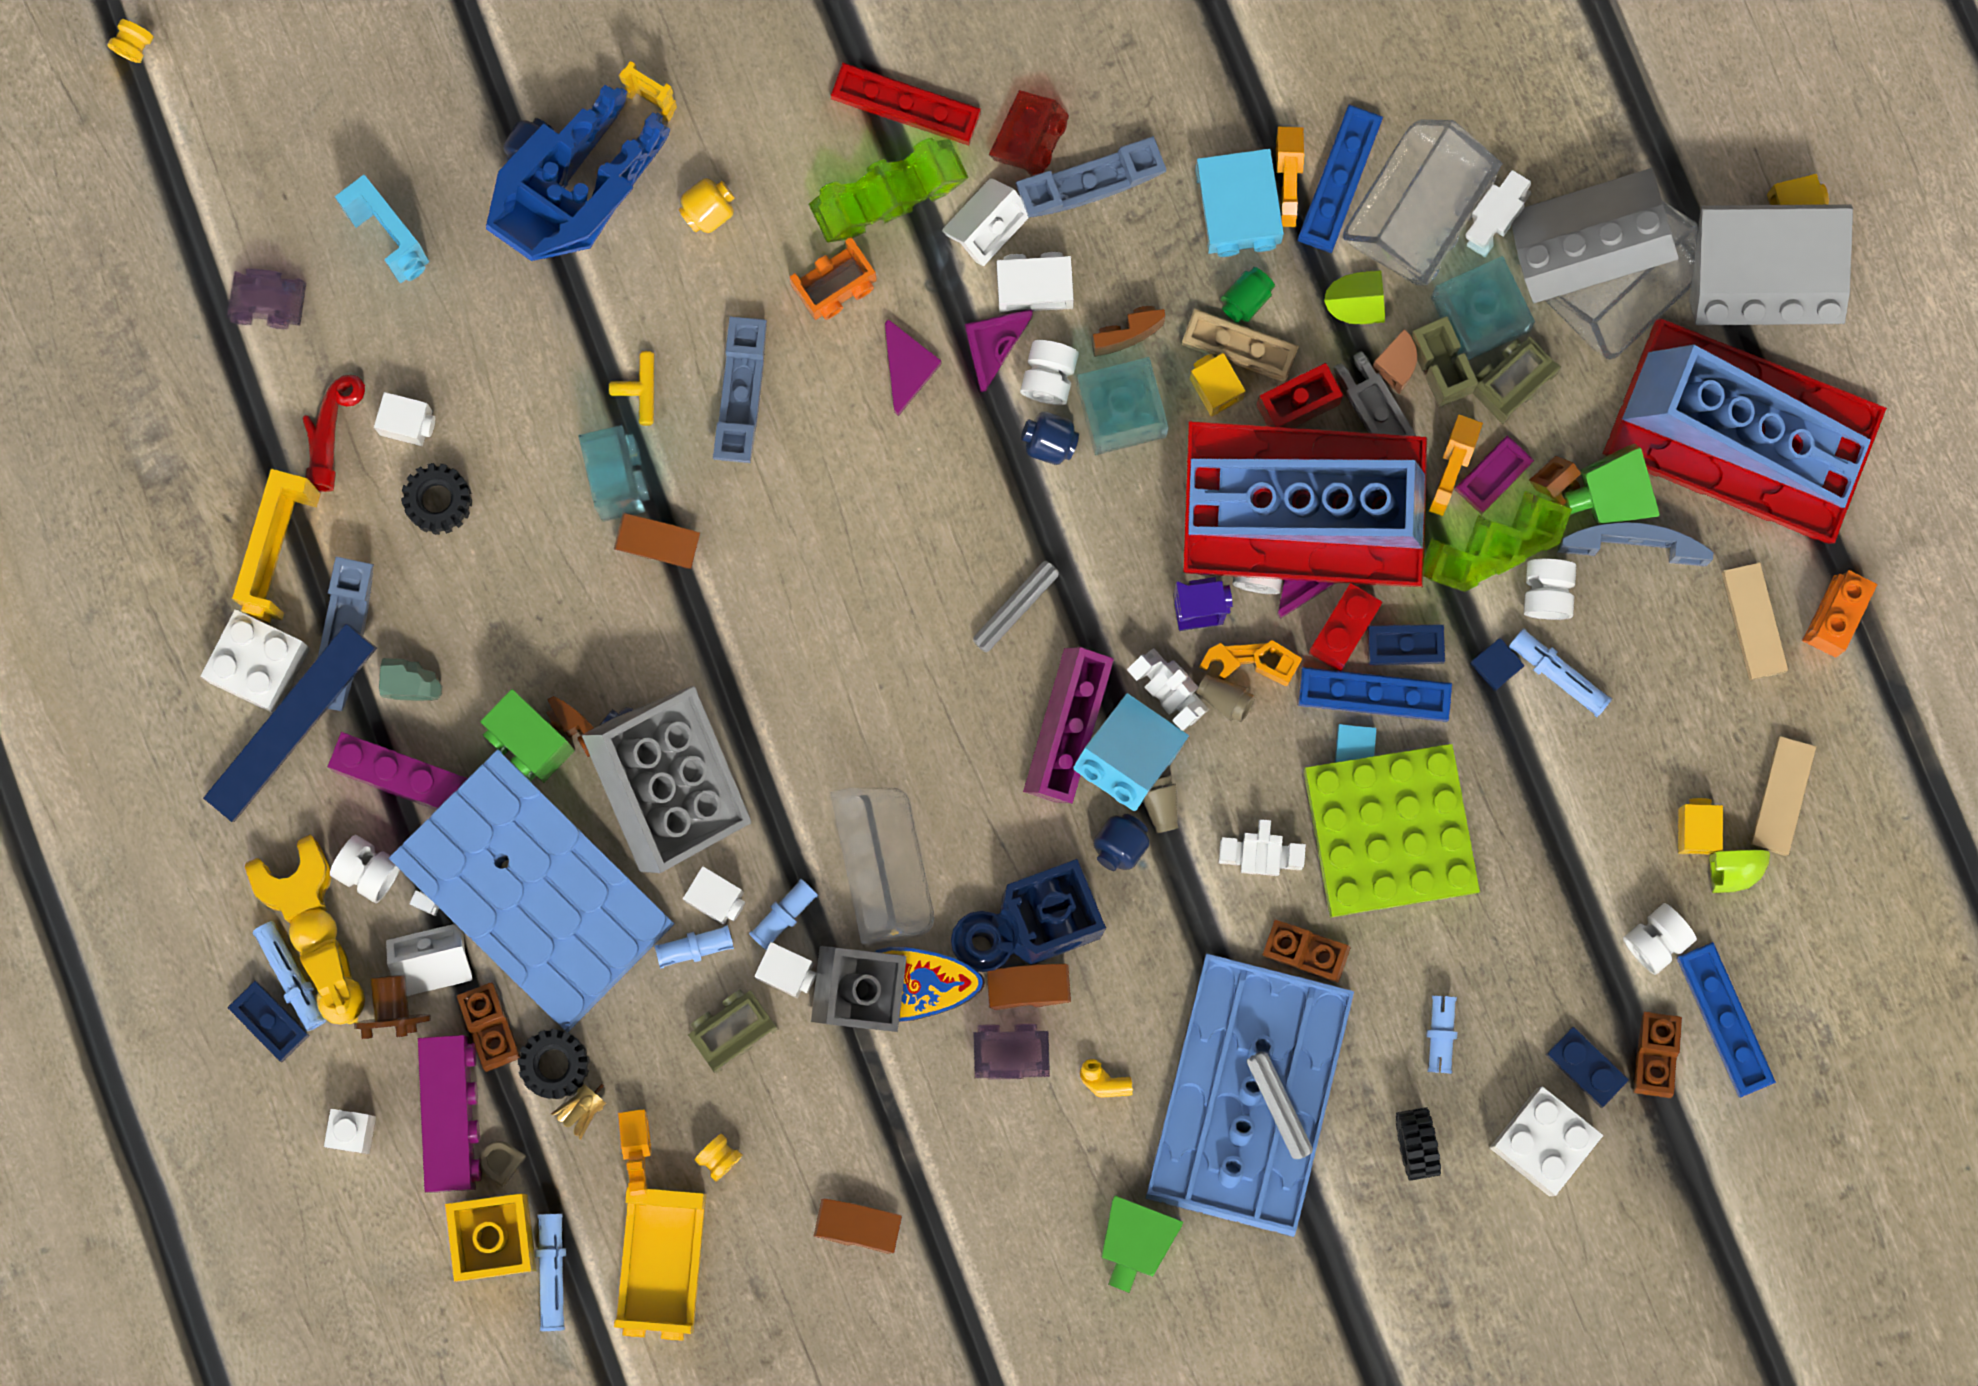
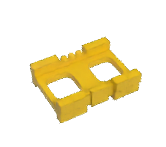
[619,61,677,123]

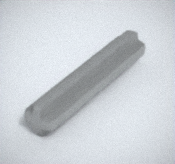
[973,561,1059,652]
[1247,1052,1313,1159]

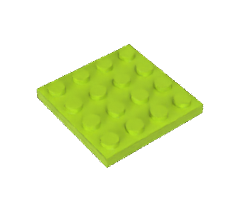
[1303,744,1480,918]

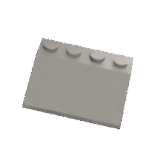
[1511,168,1679,304]
[1689,204,1853,325]
[582,686,752,873]

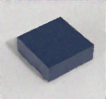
[1470,638,1525,691]

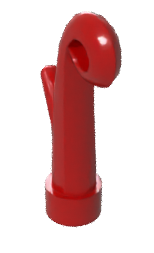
[302,374,365,492]

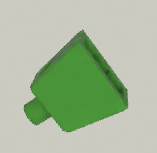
[1564,443,1660,524]
[1101,1196,1183,1293]

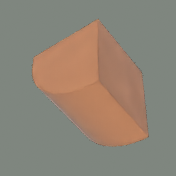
[1372,329,1417,394]

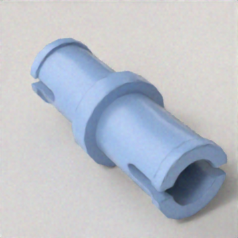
[749,879,818,950]
[654,925,734,969]
[1427,996,1458,1074]

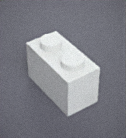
[997,252,1074,313]

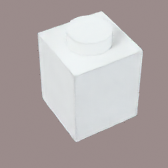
[374,392,435,446]
[683,866,745,925]
[754,942,817,998]
[324,1109,376,1154]

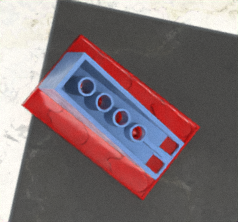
[1602,319,1887,544]
[1183,421,1427,588]

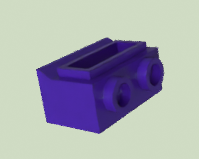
[1173,577,1233,631]

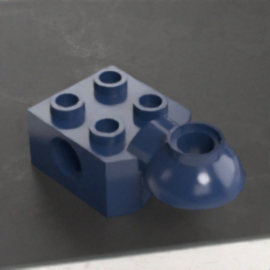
[951,859,1106,972]

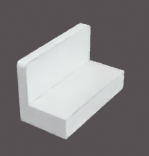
[942,178,1028,266]
[386,924,472,996]

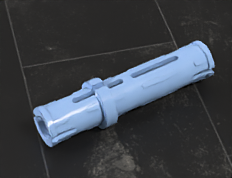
[1508,628,1612,717]
[252,921,326,1032]
[535,1214,566,1331]

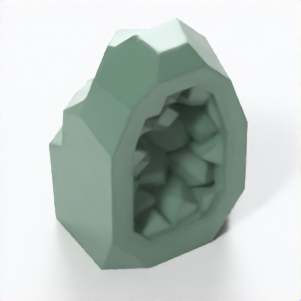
[379,658,443,701]

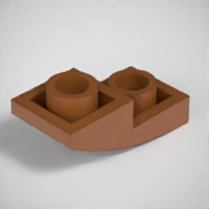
[1092,306,1165,357]
[614,513,700,569]
[546,696,594,757]
[1262,920,1351,983]
[987,964,1071,1010]
[457,982,521,1072]
[1633,1012,1682,1098]
[813,1198,902,1254]

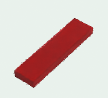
[831,62,981,146]

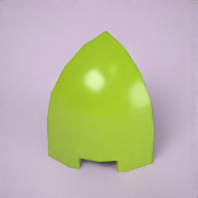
[1324,270,1385,324]
[1709,850,1770,893]

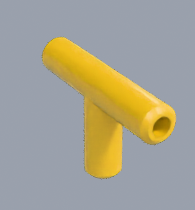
[609,351,654,426]

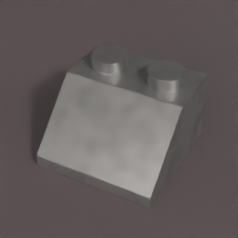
[811,946,907,1032]

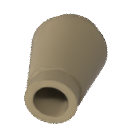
[1197,674,1255,722]
[1143,775,1179,833]

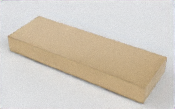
[1181,308,1299,383]
[1722,563,1788,681]
[1750,737,1816,856]

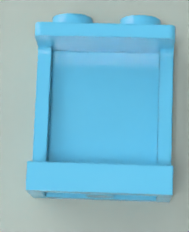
[1195,149,1284,257]
[335,175,429,283]
[1074,693,1189,811]

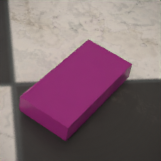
[1455,435,1534,515]

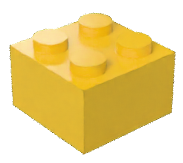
[445,1193,537,1282]

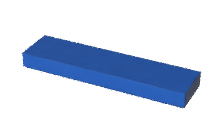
[1297,104,1383,254]
[1298,667,1452,722]
[1676,942,1776,1098]

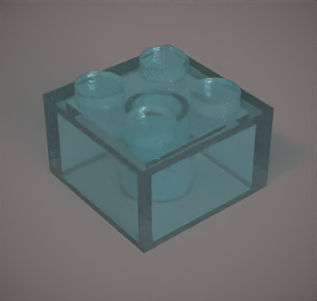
[1431,256,1535,360]
[1076,357,1169,455]
[578,425,650,522]

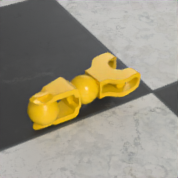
[245,834,365,1025]

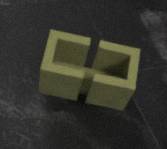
[1411,316,1478,408]

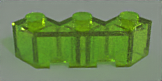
[808,138,969,243]
[1423,491,1572,592]

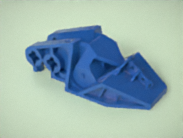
[486,85,670,261]

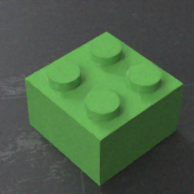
[480,689,575,783]

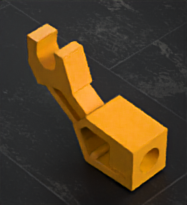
[1276,127,1304,227]
[1429,414,1483,516]
[1199,640,1302,687]
[618,1109,652,1196]

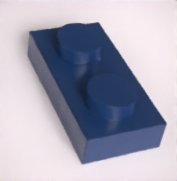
[1367,625,1445,665]
[227,981,310,1062]
[1545,1027,1629,1108]

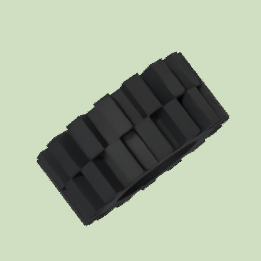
[401,463,473,535]
[517,1029,590,1099]
[1396,1107,1441,1181]

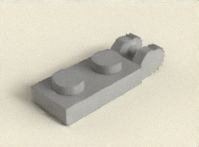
[1333,352,1416,436]

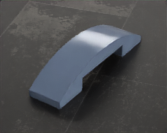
[1016,136,1167,218]
[713,317,767,463]
[1557,523,1714,566]
[318,557,374,711]

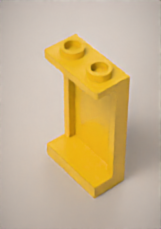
[232,469,321,623]
[614,1187,707,1341]

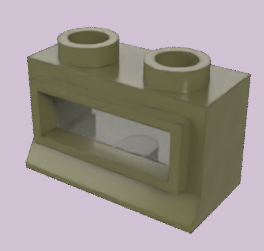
[1473,337,1561,424]
[688,989,779,1074]

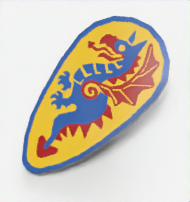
[875,946,985,1022]

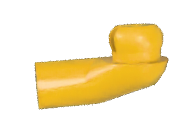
[1080,1059,1132,1097]

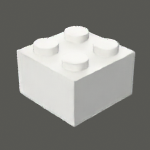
[201,609,310,713]
[1489,1086,1603,1197]

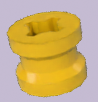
[107,19,154,63]
[694,1133,743,1182]

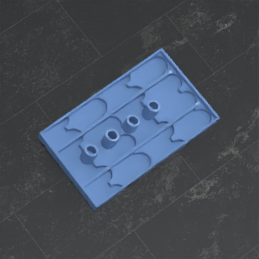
[389,749,675,1033]
[1145,954,1354,1237]

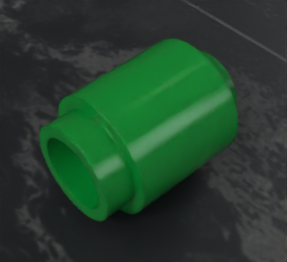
[1221,267,1275,322]

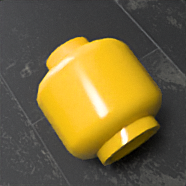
[679,178,735,233]

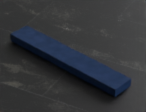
[203,624,377,822]

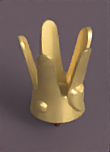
[551,1084,607,1140]

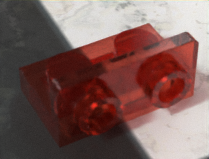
[989,90,1069,177]

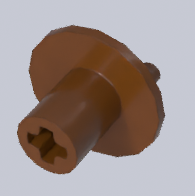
[353,975,431,1039]

